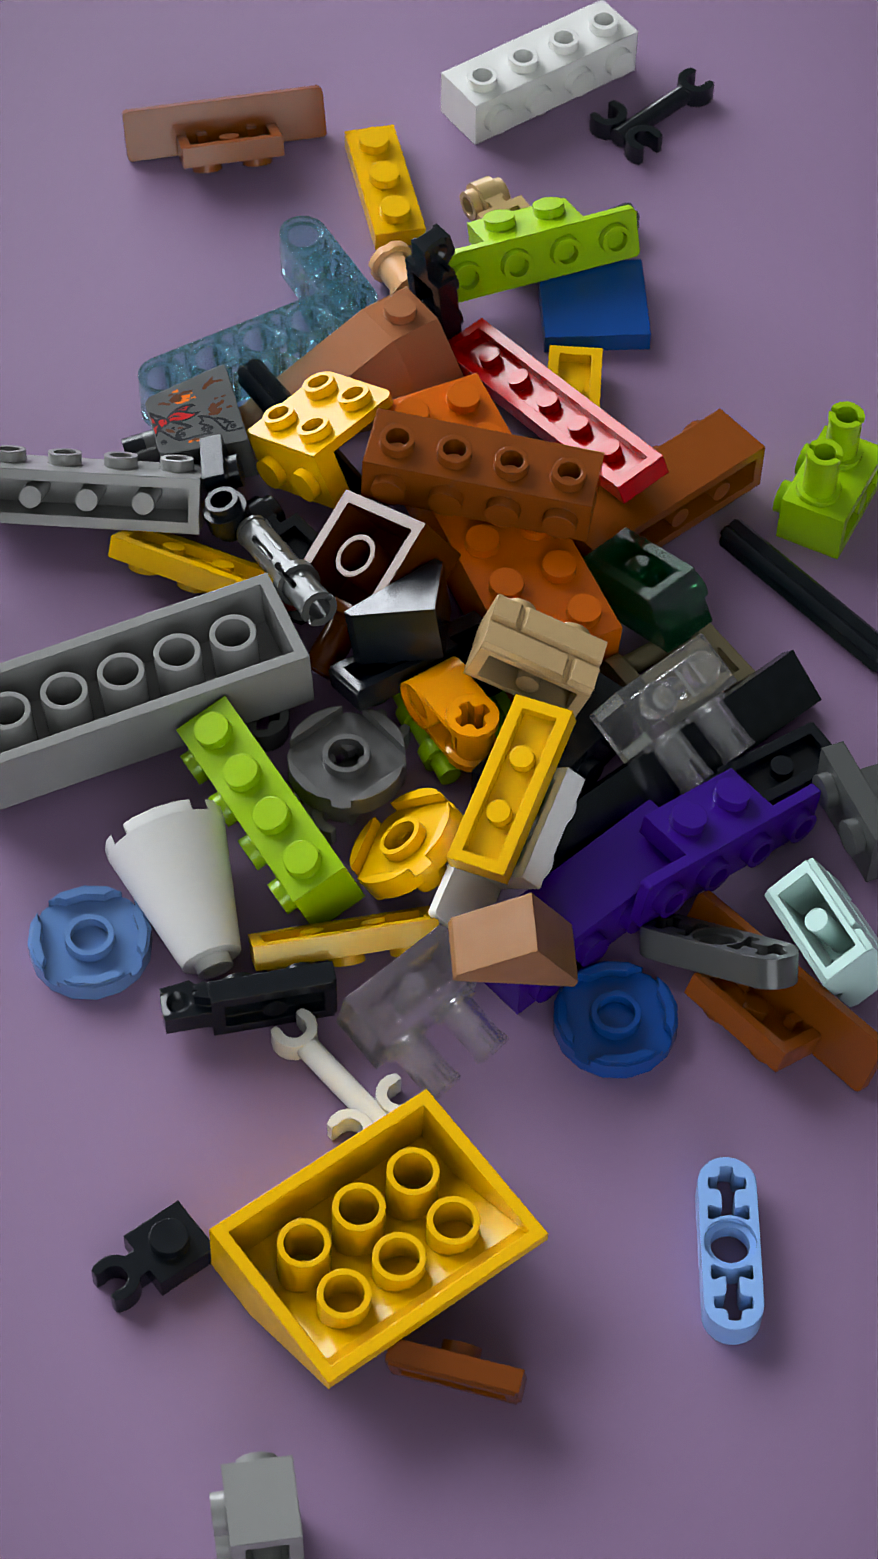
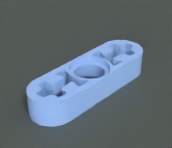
[695,1157,764,1345]

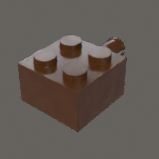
[303,489,461,681]

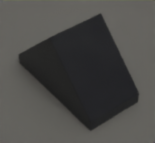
[344,558,452,664]

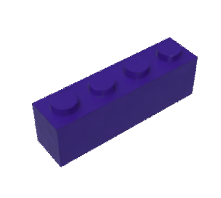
[484,799,672,1015]

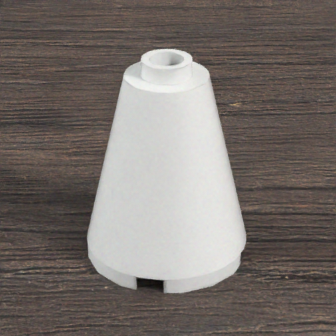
[105,799,241,979]

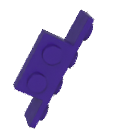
[630,768,821,927]

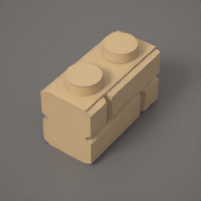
[463,594,608,717]

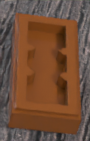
[385,1339,527,1405]

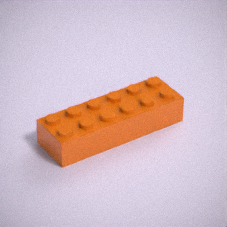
[387,373,623,703]

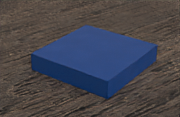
[537,259,651,352]

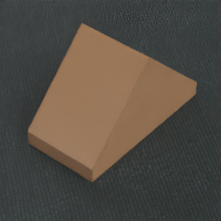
[448,893,578,987]

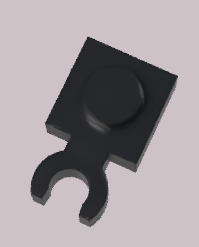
[91,1201,211,1313]

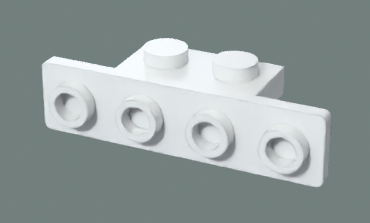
[428,767,585,928]

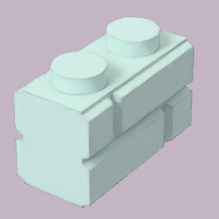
[764,858,878,1008]

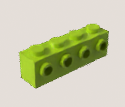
[176,696,365,924]

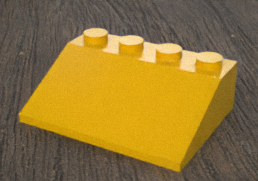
[209,1089,548,1389]

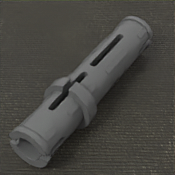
[236,515,337,626]

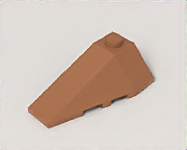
[239,287,464,444]

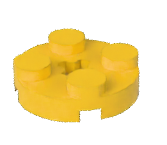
[349,788,464,900]

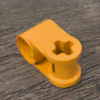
[400,656,500,772]

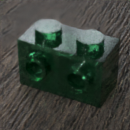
[583,527,713,653]

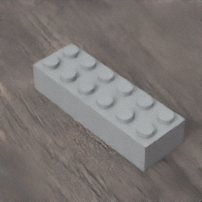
[0,573,315,810]

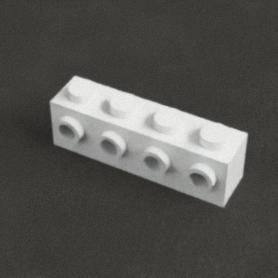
[441,0,638,145]

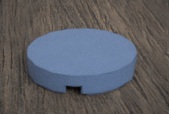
[27,885,153,1000]

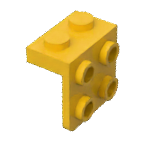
[246,371,393,509]

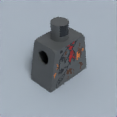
[121,364,259,478]

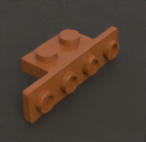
[122,85,327,173]
[684,890,878,1092]

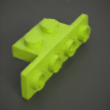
[448,197,640,303]

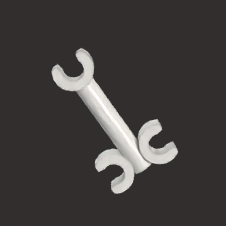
[270,1008,402,1141]

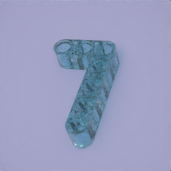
[137,216,378,426]

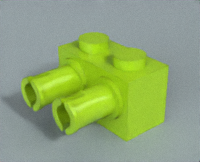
[773,401,878,560]

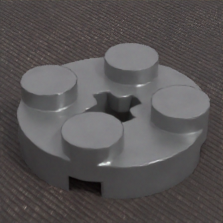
[287,706,407,823]

